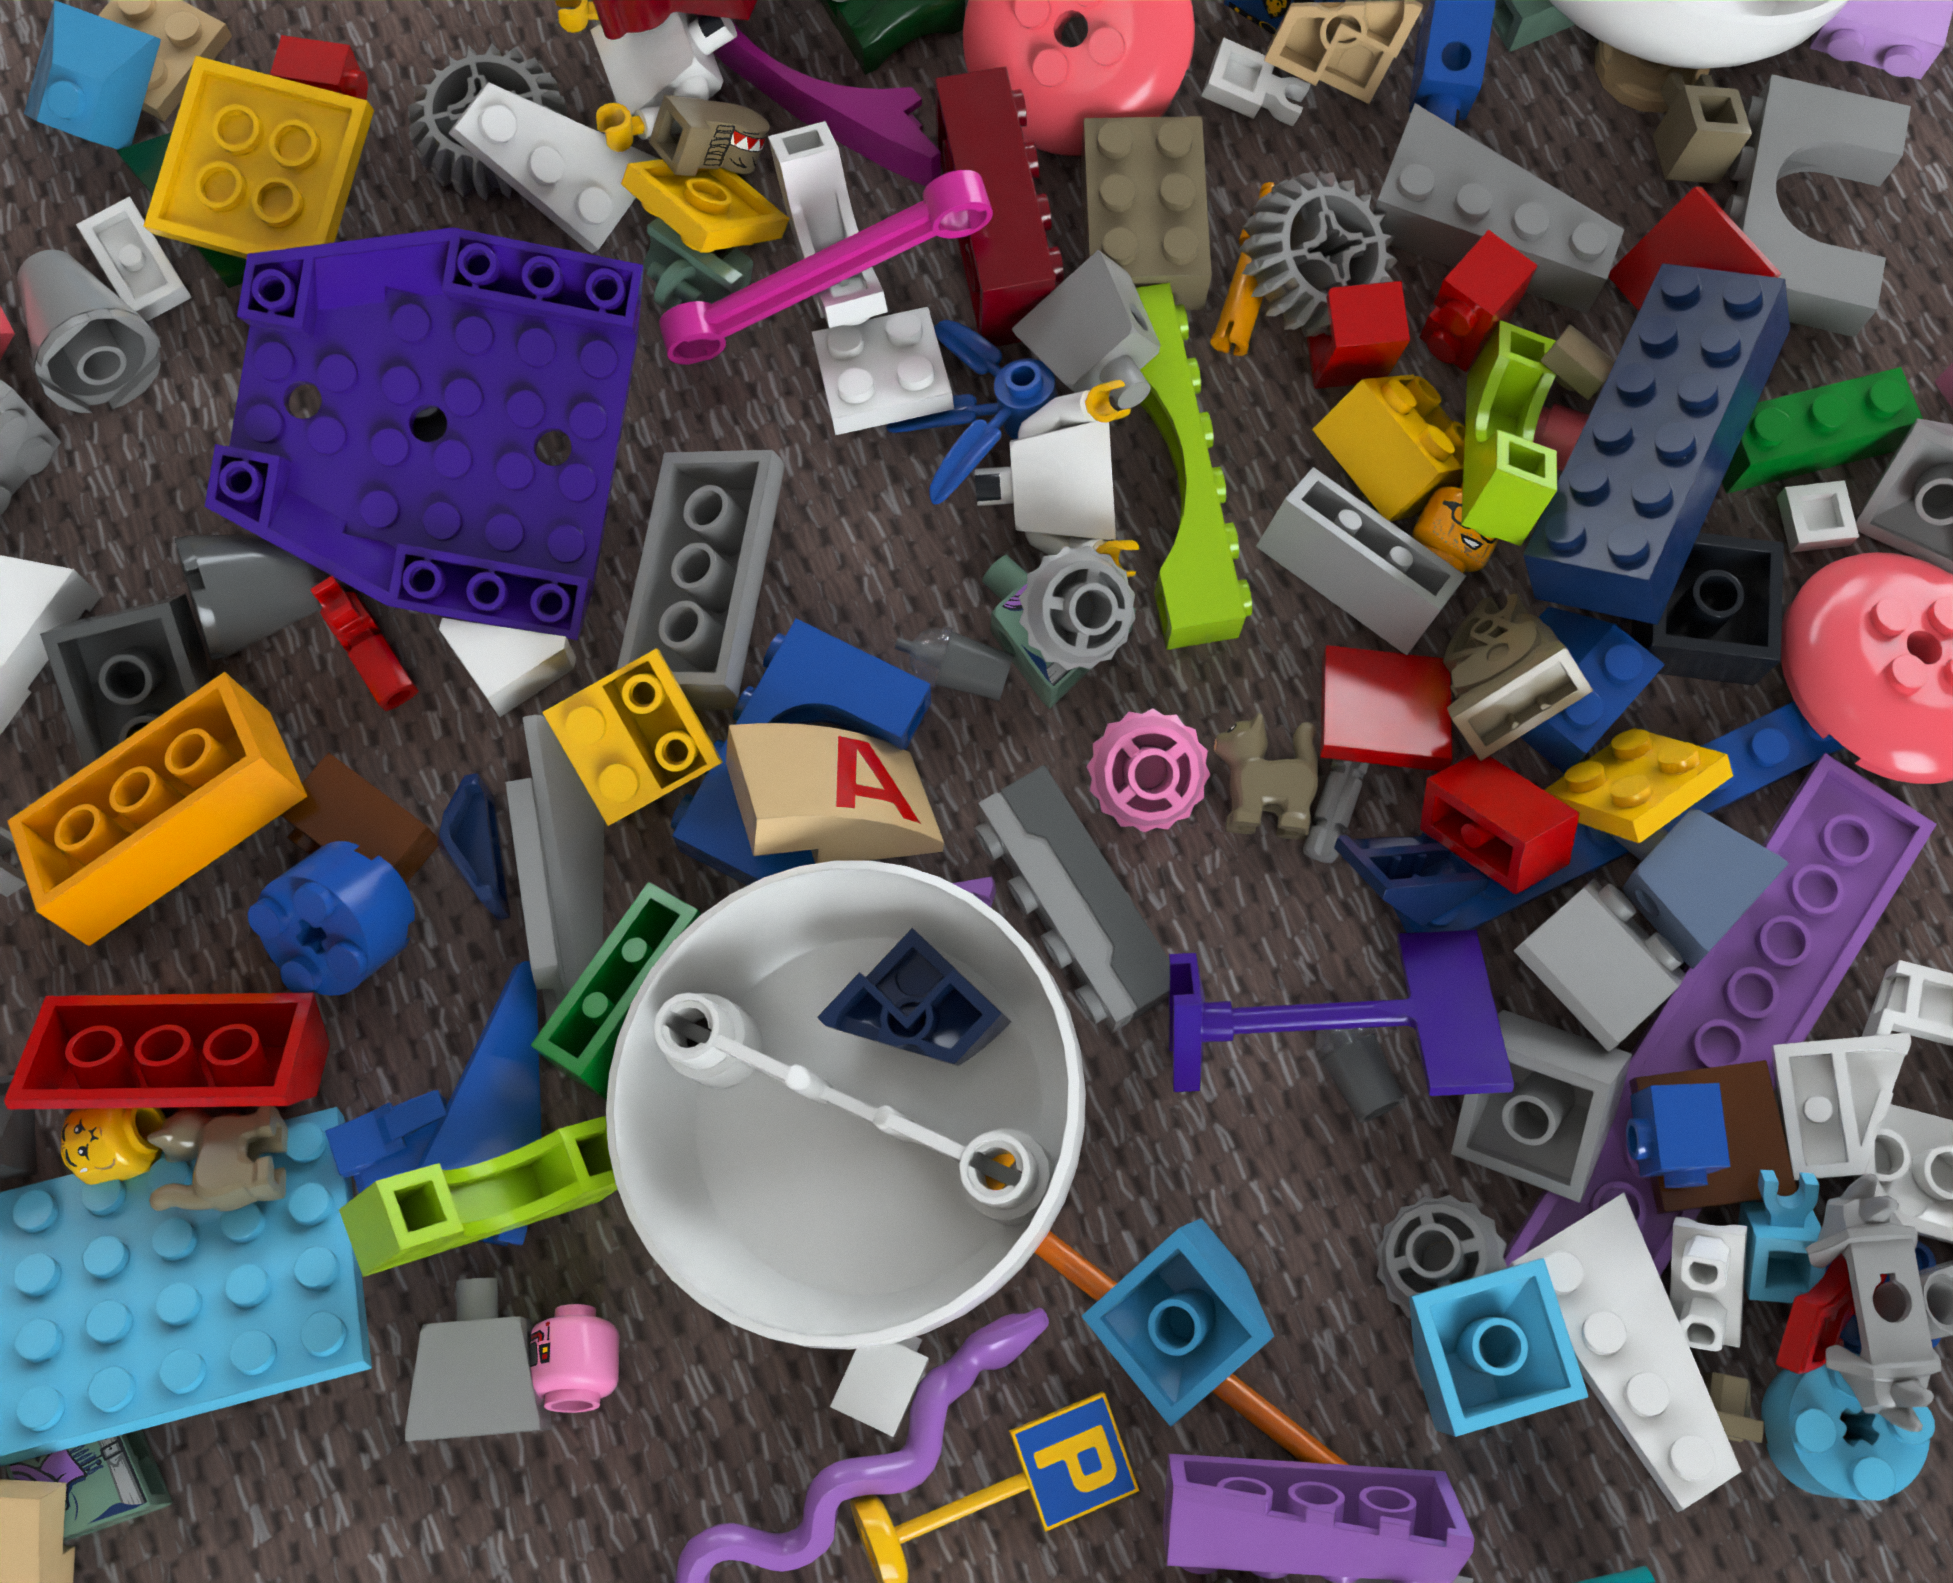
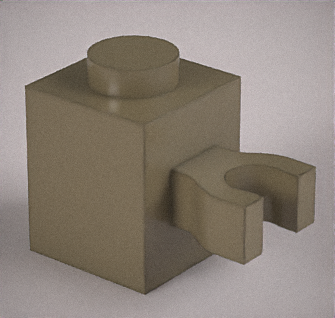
[1652,72,1752,183]

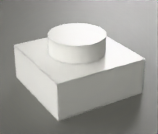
[1777,480,1859,553]

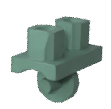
[643,217,753,311]

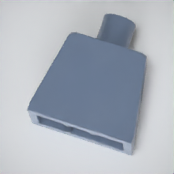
[1613,808,1789,969]

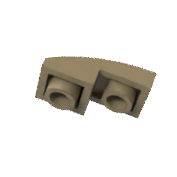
[1540,324,1615,400]

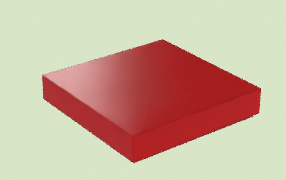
[1608,187,1781,311]
[1320,645,1452,771]

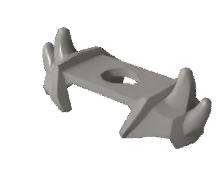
[1805,1174,1941,1432]

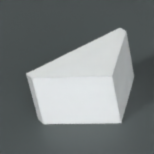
[439,618,576,717]

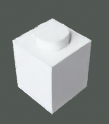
[830,1336,929,1437]

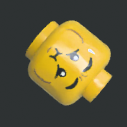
[61,1108,166,1185]

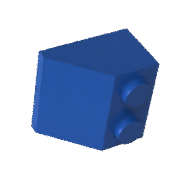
[1520,606,1665,774]

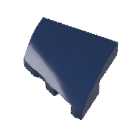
[817,928,1012,1066]

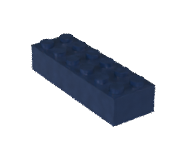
[1523,263,1790,625]

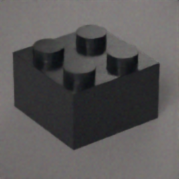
[1631,532,1784,686]

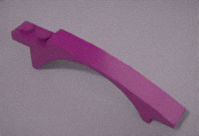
[695,14,941,186]

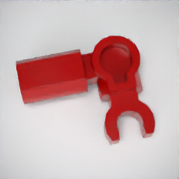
[310,576,419,712]

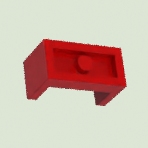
[1307,281,1410,389]

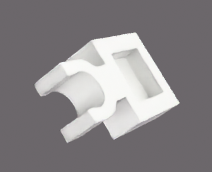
[1201,38,1310,126]

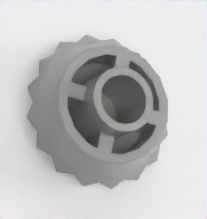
[1019,546,1136,670]
[1376,1195,1508,1318]

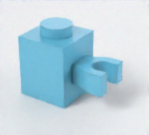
[1738,1169,1826,1303]

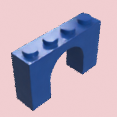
[670,618,931,886]

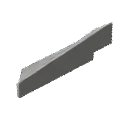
[505,715,604,1021]

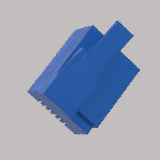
[325,1090,448,1193]

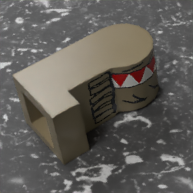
[649,94,770,176]

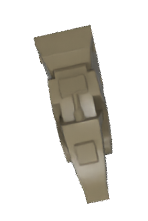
[1443,593,1593,761]

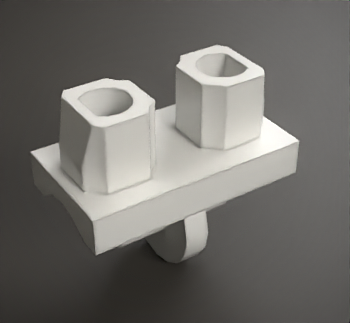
[1670,1216,1747,1351]

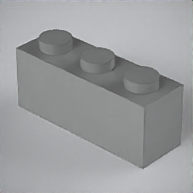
[1256,467,1466,655]

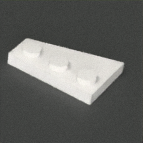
[448,82,659,253]

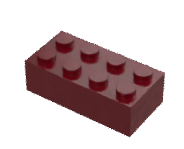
[935,66,1064,347]

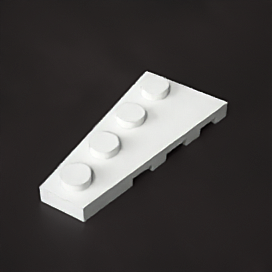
[1509,1193,1742,1513]

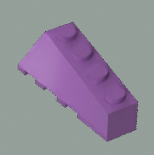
[1163,1453,1474,1583]

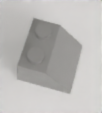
[1513,878,1686,1052]
[1451,1010,1632,1203]

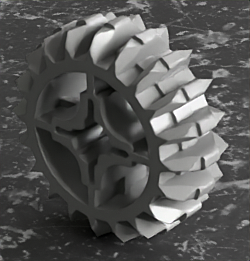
[408,43,568,201]
[1239,172,1398,337]

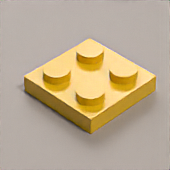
[621,159,790,253]
[1544,728,1733,843]

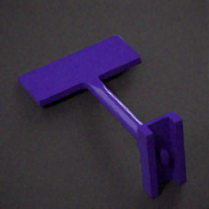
[1168,930,1514,1096]

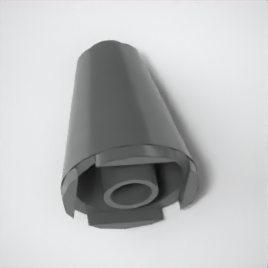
[174,534,354,661]

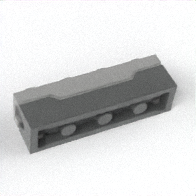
[974,765,1169,1033]

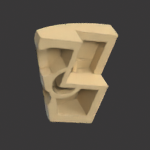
[1264,0,1423,104]

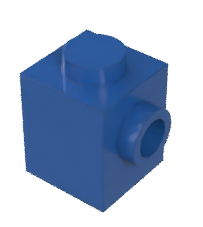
[1626,1083,1731,1188]

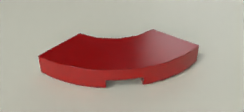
[1775,1253,1887,1374]

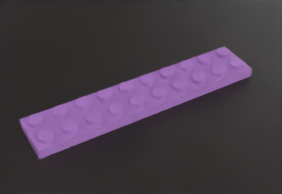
[1503,753,1937,1276]

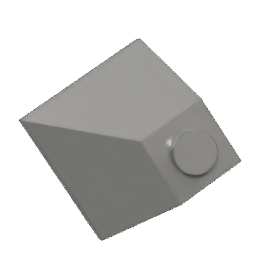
[1855,418,1953,574]

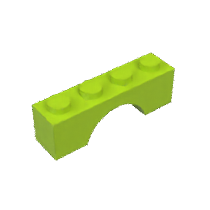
[1461,320,1557,546]
[339,1116,618,1277]

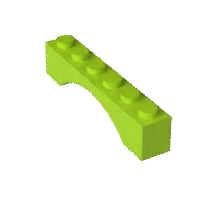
[1136,283,1252,650]

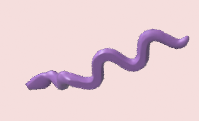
[675,1307,1049,1583]

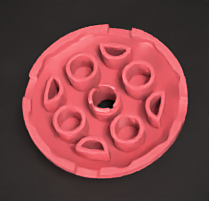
[963,0,1195,156]
[1781,552,1953,784]

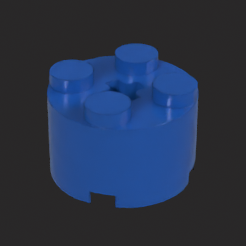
[247,841,415,996]

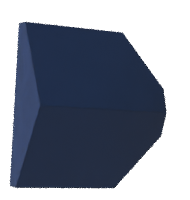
[437,773,511,920]
[1334,832,1490,926]

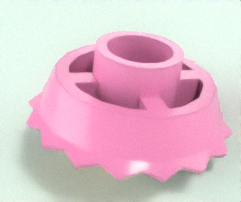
[1086,708,1211,832]

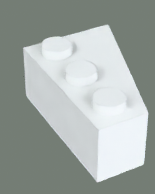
[0,555,101,735]

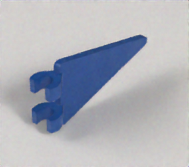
[416,961,541,1247]

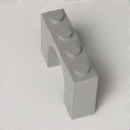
[1724,74,1911,337]

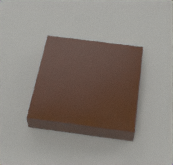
[1629,1060,1797,1214]

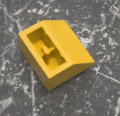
[1312,374,1465,522]
[542,648,723,826]

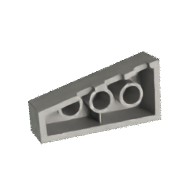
[1373,103,1624,314]

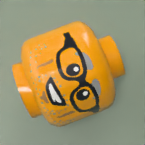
[1412,482,1499,574]

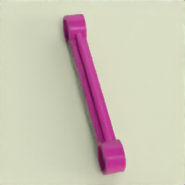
[659,170,993,365]

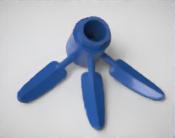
[886,319,1059,505]

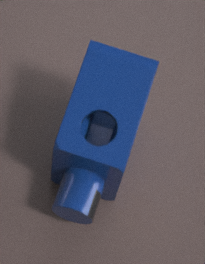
[1409,0,1496,129]

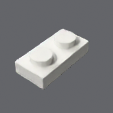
[76,196,192,321]

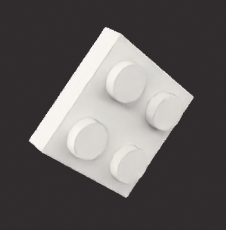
[812,307,954,435]

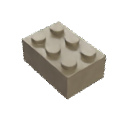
[1080,116,1212,310]

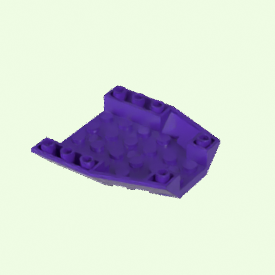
[204,227,644,641]

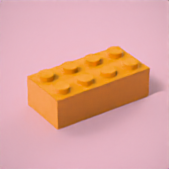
[7,672,307,946]

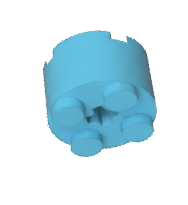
[1761,1354,1935,1501]

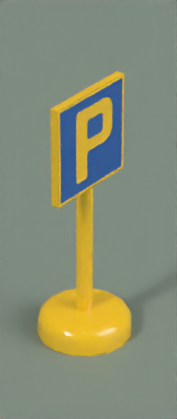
[850,1391,1139,1583]

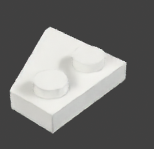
[1771,1032,1912,1180]

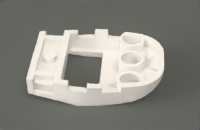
[1853,960,1953,1244]

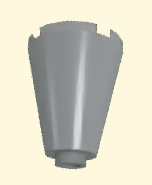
[17,250,161,413]

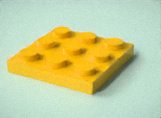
[143,56,374,259]

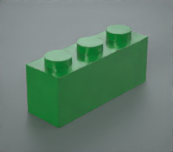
[1722,367,1923,494]
[530,882,701,1101]

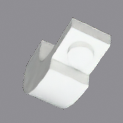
[768,121,888,328]

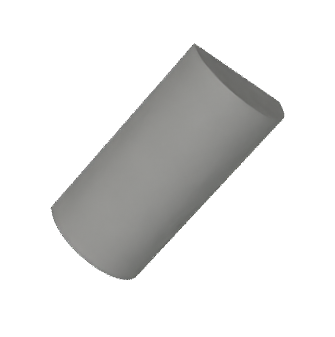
[616,450,785,711]

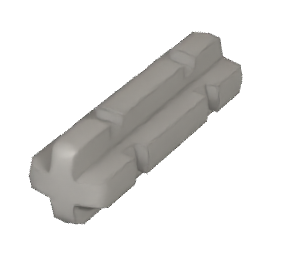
[1303,759,1369,863]

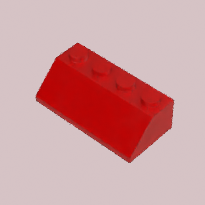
[4,992,330,1109]

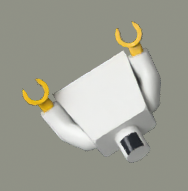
[555,0,737,152]
[975,380,1139,577]

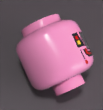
[529,1304,619,1413]

